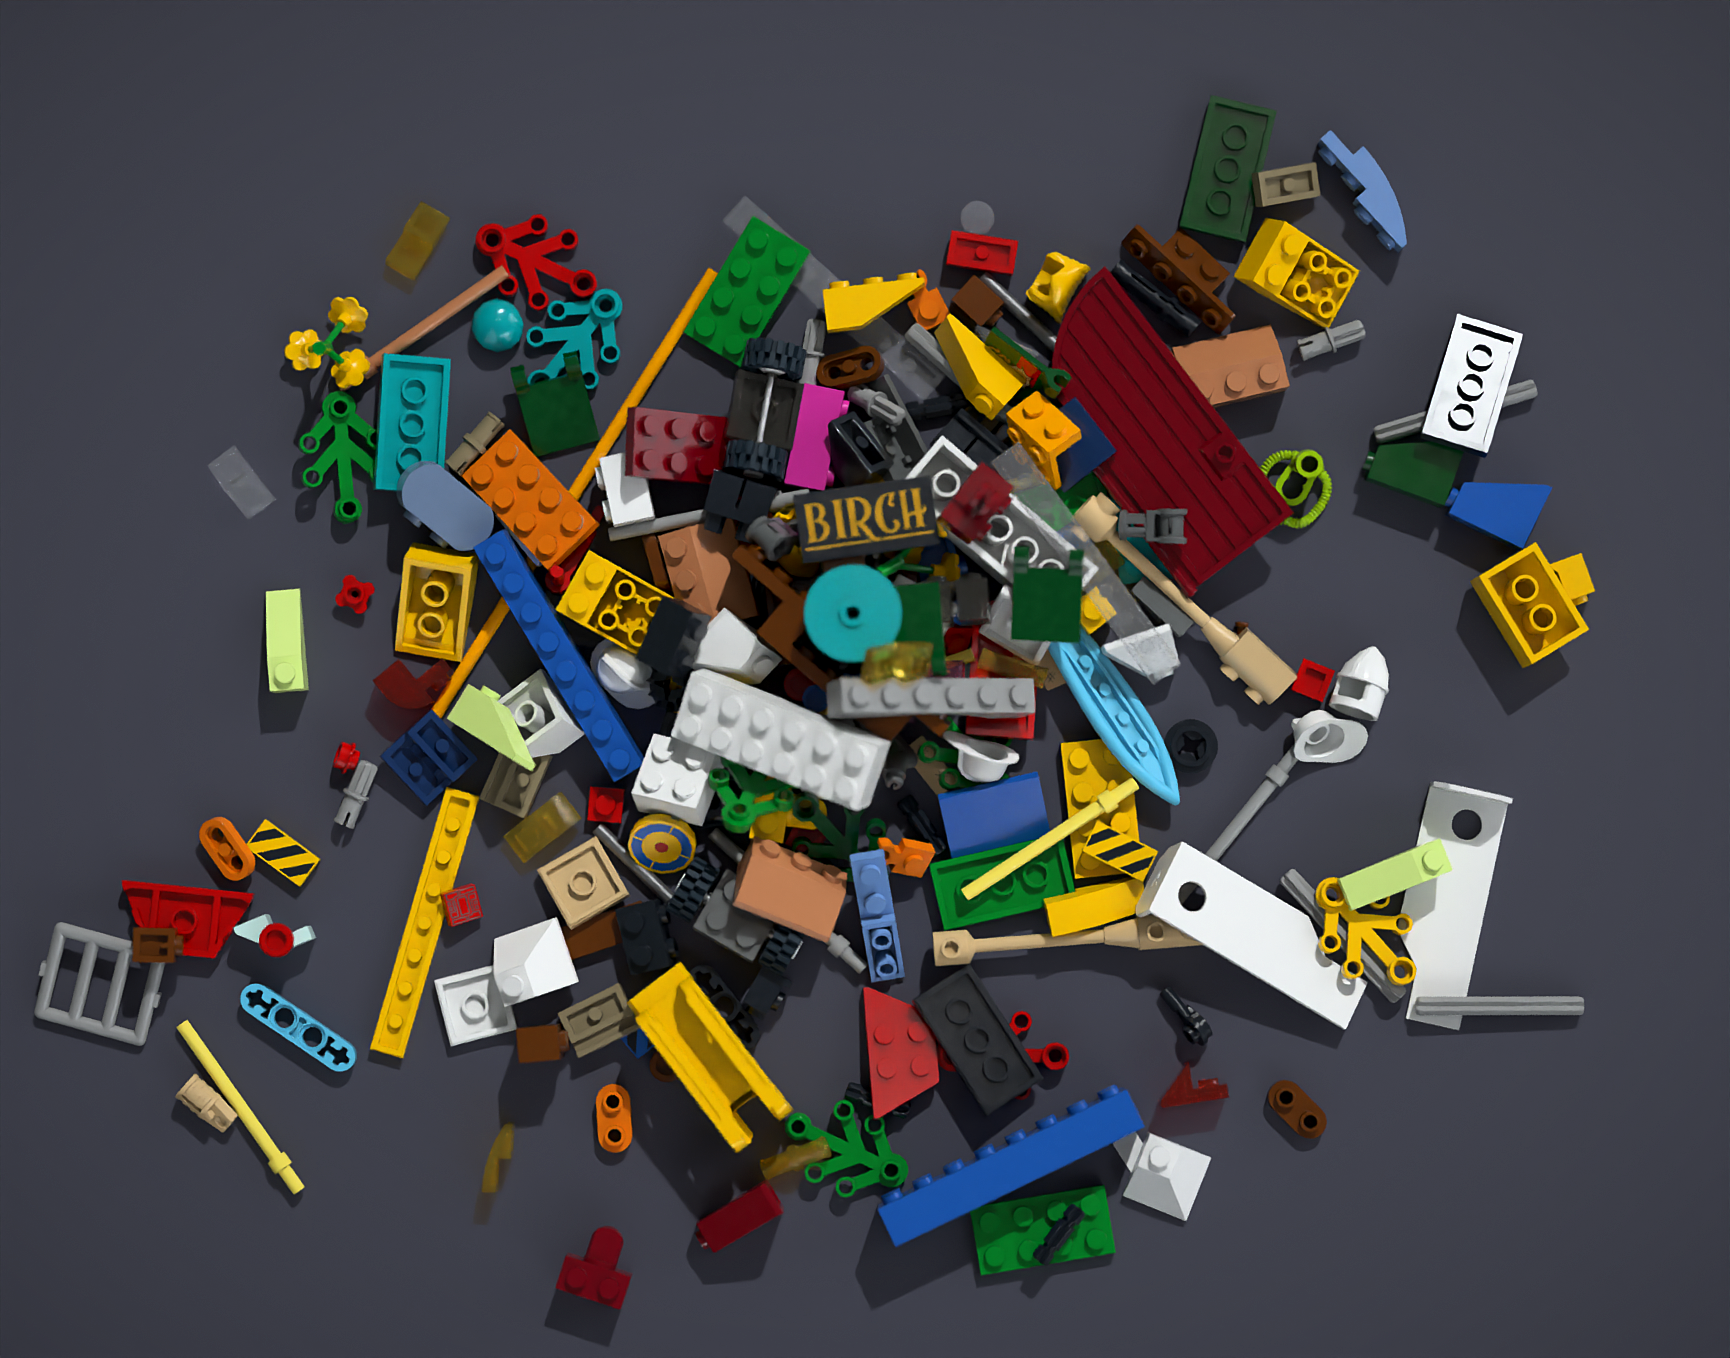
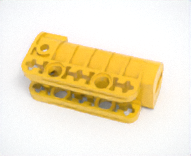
[626,962,793,1153]

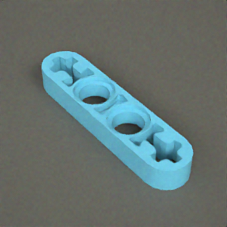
[240,984,357,1071]

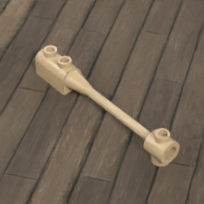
[1070,492,1297,705]
[933,911,1203,966]

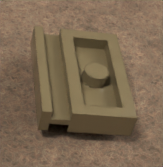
[479,752,553,819]
[557,983,641,1058]

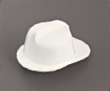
[590,639,665,709]
[1291,710,1368,763]
[943,731,1019,783]

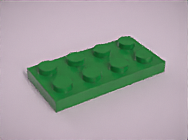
[683,216,812,367]
[929,839,1075,930]
[970,1184,1116,1275]

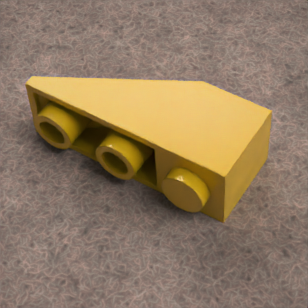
[822,273,925,333]

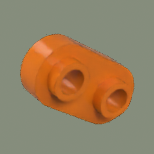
[199,817,255,881]
[596,1084,633,1153]

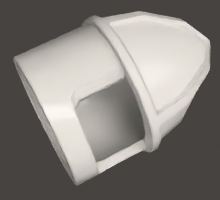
[1329,646,1389,721]

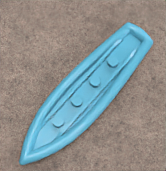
[1048,626,1180,805]

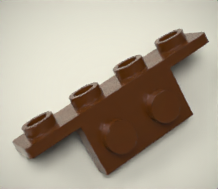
[1121,224,1236,334]

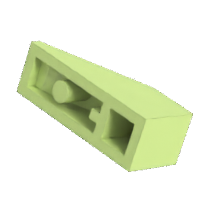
[266,589,309,693]
[447,684,535,771]
[1337,838,1453,911]

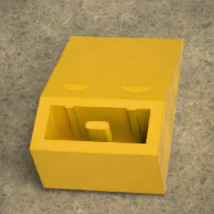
[1233,218,1360,329]
[555,550,676,655]

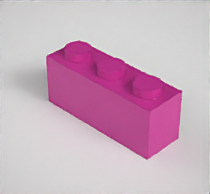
[784,383,850,492]

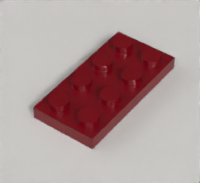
[625,407,746,487]

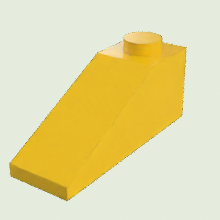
[934,313,1026,421]

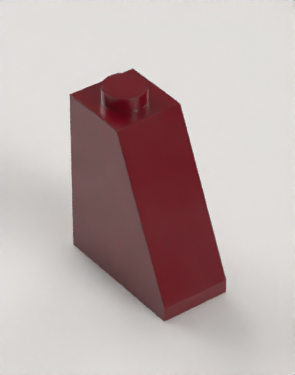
[694,1179,784,1253]

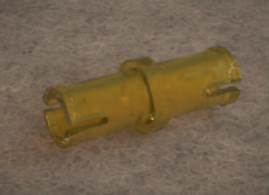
[977,647,1049,689]
[760,1136,831,1180]

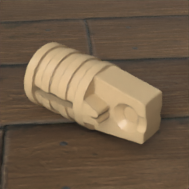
[175,1073,238,1132]

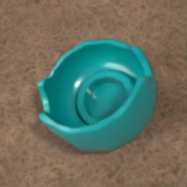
[471,299,524,352]

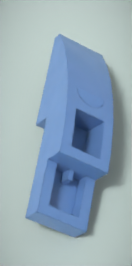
[1317,130,1407,252]
[850,849,905,983]

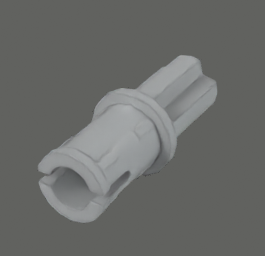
[795,319,827,386]
[1297,320,1366,361]
[847,384,906,426]
[334,760,378,829]

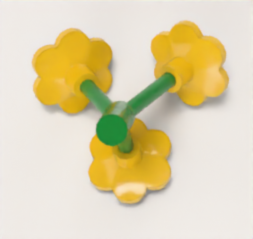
[284,297,370,389]
[874,522,961,593]

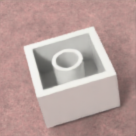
[595,452,656,527]
[632,734,724,826]

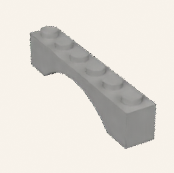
[826,678,1035,718]

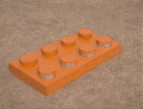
[461,429,600,571]

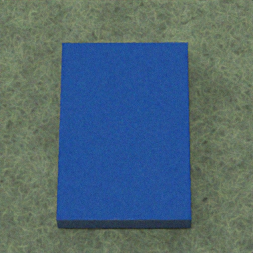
[937,771,1050,858]

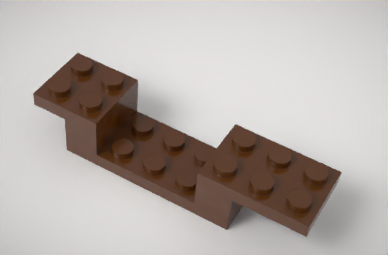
[731,544,951,741]

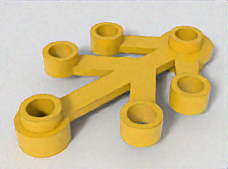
[1315,877,1416,986]

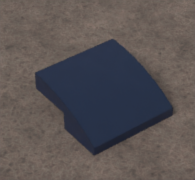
[1056,397,1117,493]
[379,709,478,806]

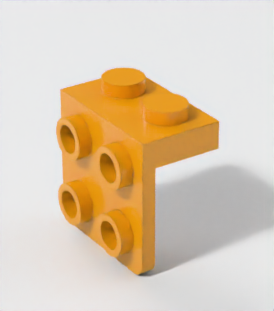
[1006,390,1082,490]

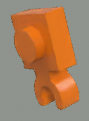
[907,269,950,331]
[877,838,935,878]

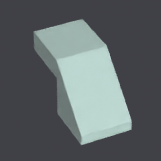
[233,914,316,948]

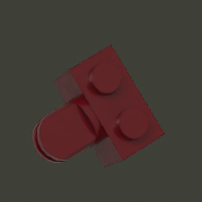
[936,462,1014,545]
[555,1226,633,1310]

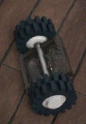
[723,338,807,483]

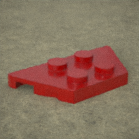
[122,880,255,958]
[862,987,939,1120]

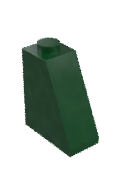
[1362,441,1464,508]

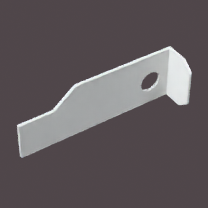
[1397,781,1513,1030]
[1136,841,1368,1030]

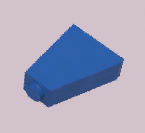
[1445,482,1552,551]

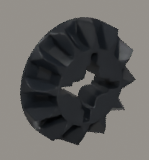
[646,667,694,712]
[1164,719,1218,774]

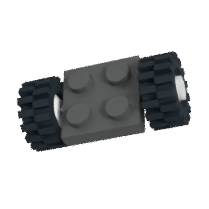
[666,857,806,976]

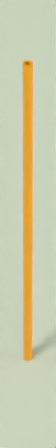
[432,268,718,719]

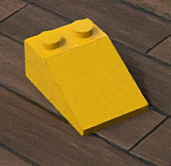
[395,543,479,662]

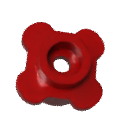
[335,575,375,614]

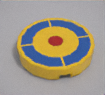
[628,814,697,874]

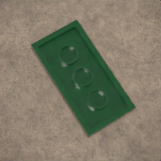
[1179,95,1277,243]

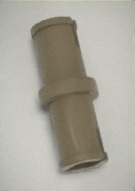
[445,412,505,477]

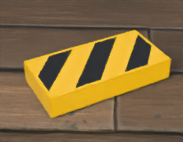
[247,819,321,887]
[1082,820,1158,882]

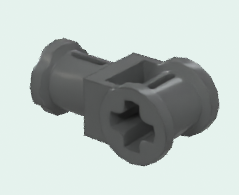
[1119,509,1187,544]
[746,516,800,561]

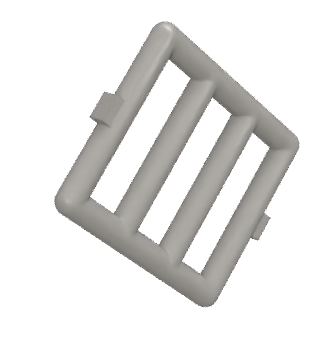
[34,922,165,1046]

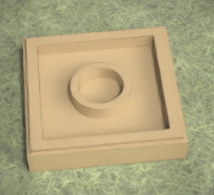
[537,836,630,930]

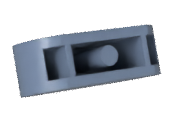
[396,461,494,551]

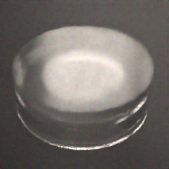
[960,201,994,235]

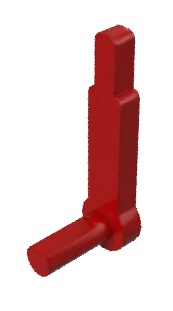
[545,505,605,595]

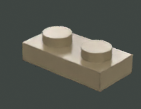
[1251,162,1320,207]

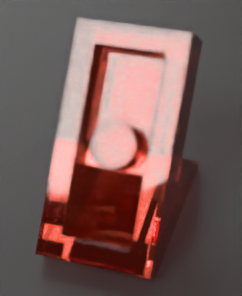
[1158,1061,1229,1108]

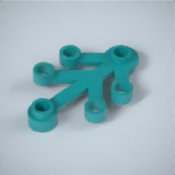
[526,289,623,390]

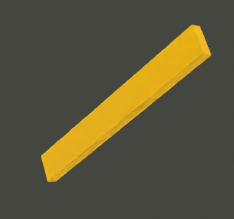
[370,787,480,1059]

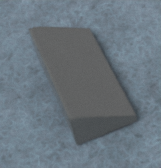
[1128,576,1194,640]

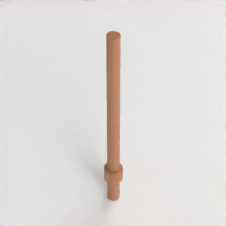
[335,265,509,392]

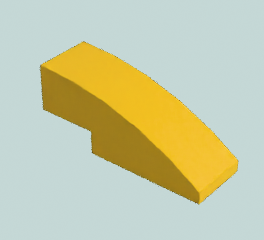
[1043,877,1144,937]

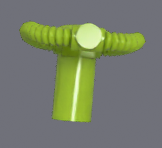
[1260,449,1332,529]

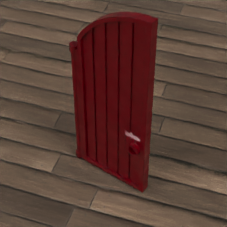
[1052,266,1294,599]

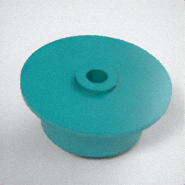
[804,565,902,662]

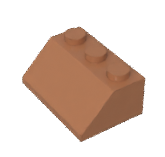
[1172,324,1290,408]
[658,518,760,624]
[733,836,847,943]

